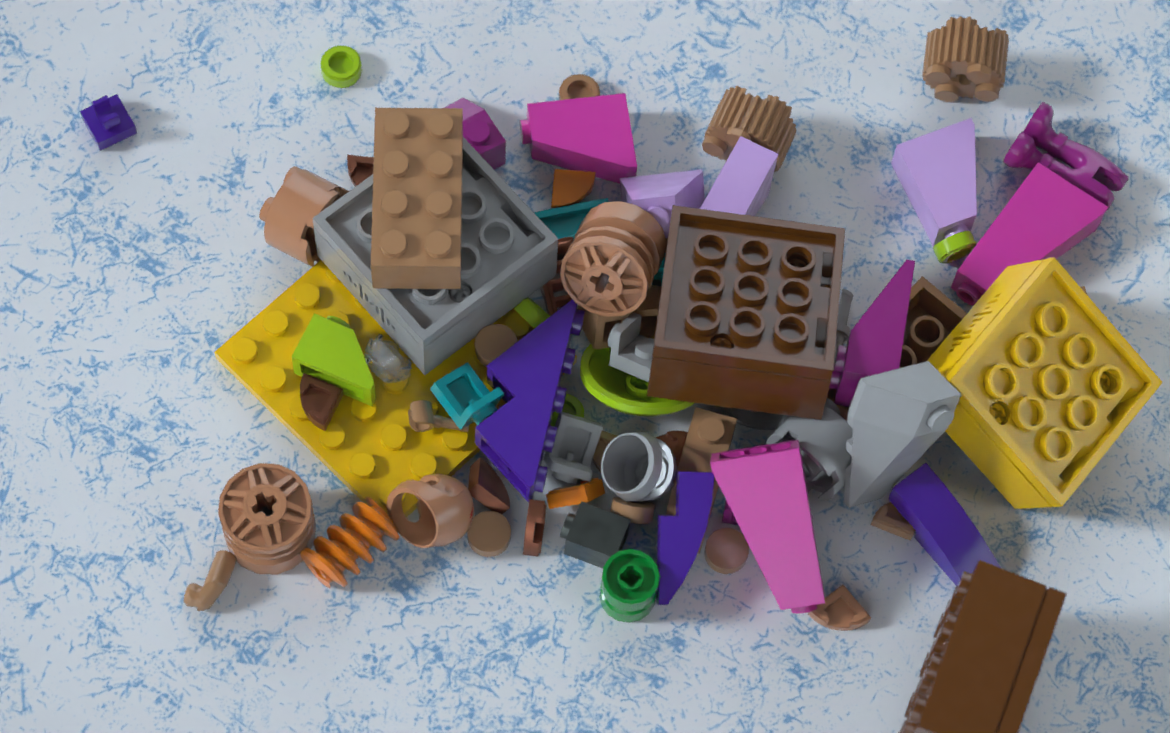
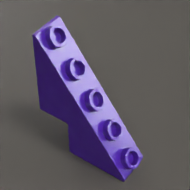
[475,299,585,503]

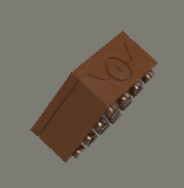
[647,205,845,420]
[898,560,1067,733]

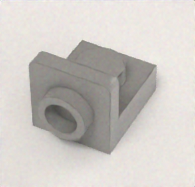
[608,312,654,382]

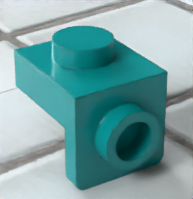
[430,362,504,430]

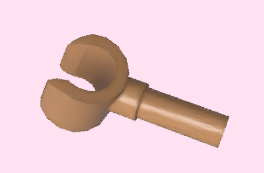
[408,400,469,432]

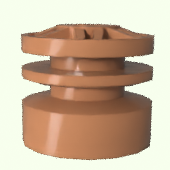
[560,201,667,317]
[218,463,316,575]

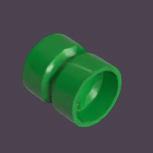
[599,549,660,623]

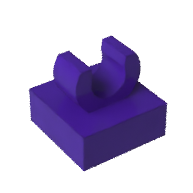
[80,94,137,151]

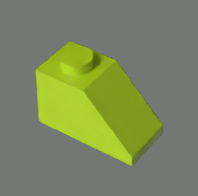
[292,313,376,406]

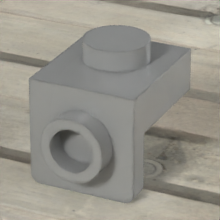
[544,412,603,484]

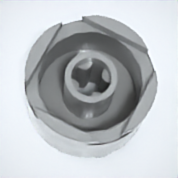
[767,398,853,500]

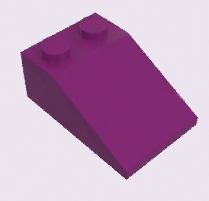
[829,259,915,407]

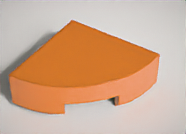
[551,169,596,209]
[546,478,605,509]

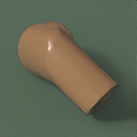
[184,550,237,611]

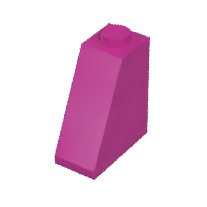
[520,93,637,184]

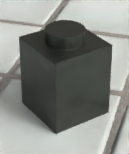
[560,501,631,568]

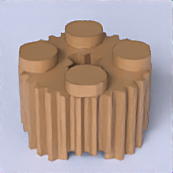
[922,16,1009,102]
[702,86,797,172]

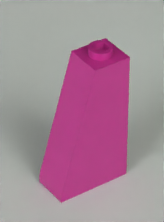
[951,162,1108,306]
[710,440,825,614]

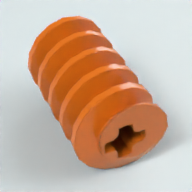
[300,496,400,588]

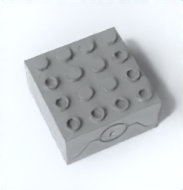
[313,137,558,375]

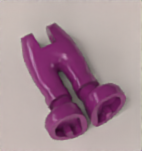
[1003,102,1128,210]

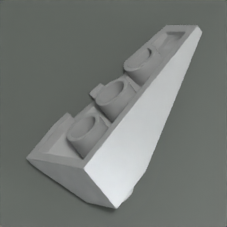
[844,361,961,508]

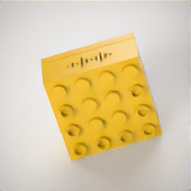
[926,257,1163,509]

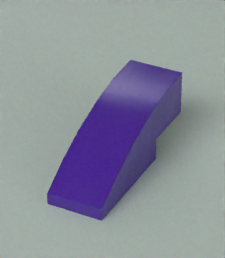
[888,462,1001,586]
[656,471,714,605]

